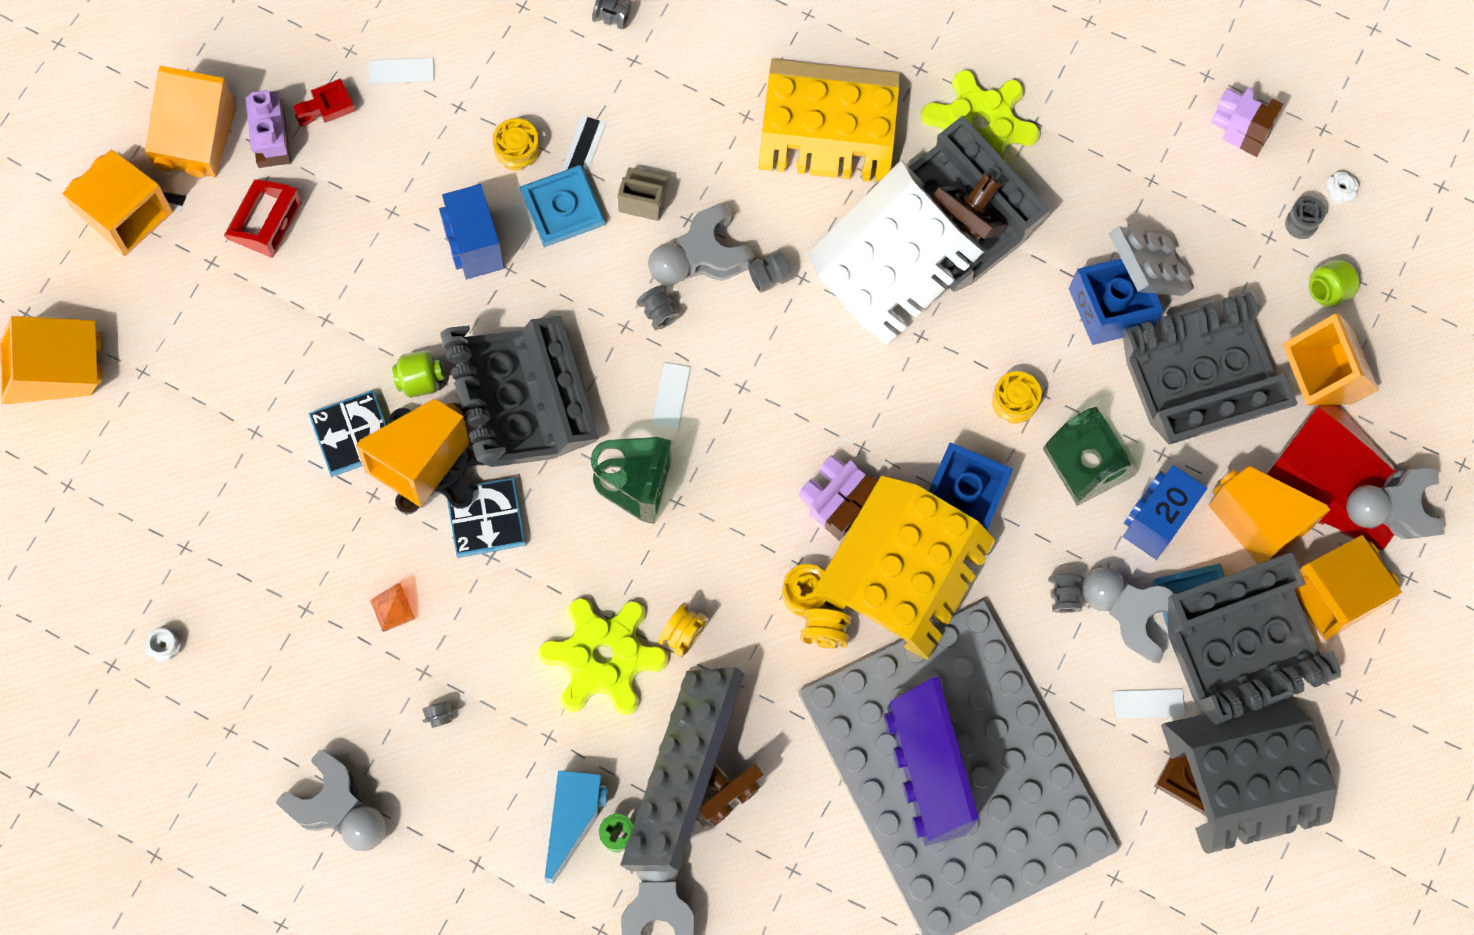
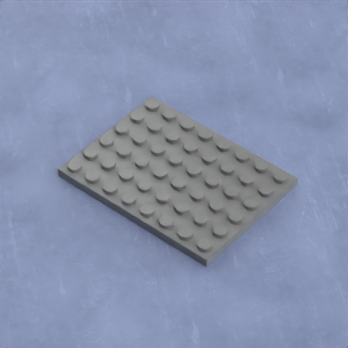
[798,601,1119,935]

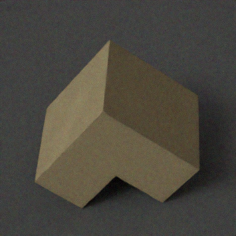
[617,167,668,221]

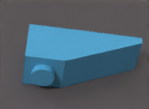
[545,770,608,884]

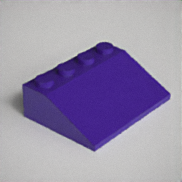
[883,676,979,846]

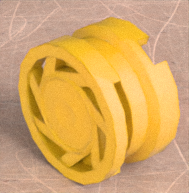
[493,118,540,171]
[991,371,1042,424]
[782,564,828,617]
[658,602,708,658]
[800,608,852,649]

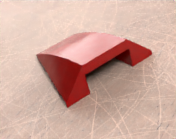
[1267,405,1398,551]

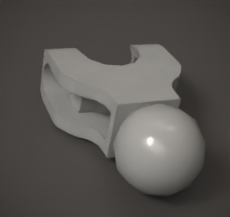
[648,204,755,285]
[1346,468,1445,539]
[1082,567,1175,663]
[276,750,386,851]
[621,871,694,935]

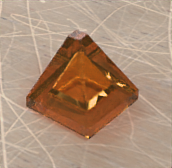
[370,583,415,632]

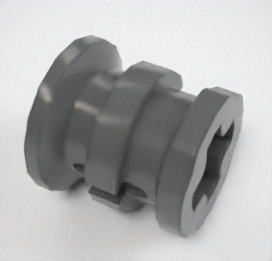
[592,0,631,30]
[636,285,680,330]
[1048,574,1083,613]

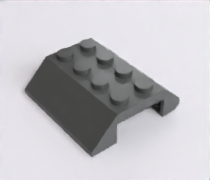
[866,115,1050,292]
[1122,291,1298,445]
[440,316,599,467]
[1168,552,1341,725]
[1161,699,1337,854]

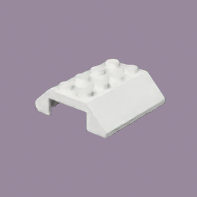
[808,160,984,345]

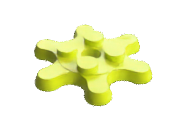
[920,70,1040,163]
[538,598,668,715]

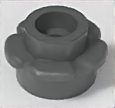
[422,700,456,728]

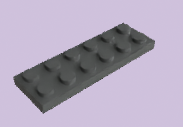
[620,667,745,872]

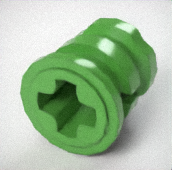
[599,814,634,853]

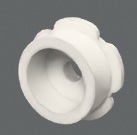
[1326,172,1359,203]
[145,628,180,662]

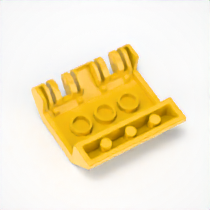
[758,59,899,183]
[812,475,995,660]

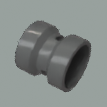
[1285,196,1326,239]
[747,250,792,293]

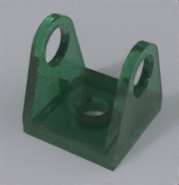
[1043,407,1137,506]
[591,437,672,524]

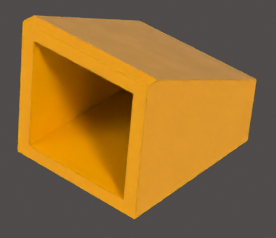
[145,65,236,178]
[62,149,173,257]
[1282,313,1379,405]
[0,316,103,404]
[356,398,469,507]
[1208,466,1330,564]
[1294,535,1403,642]

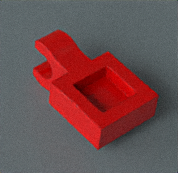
[293,78,355,127]

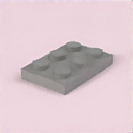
[1108,226,1193,296]

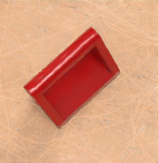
[224,179,302,258]

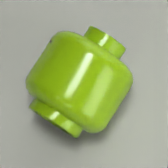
[1309,260,1360,307]
[392,350,445,398]

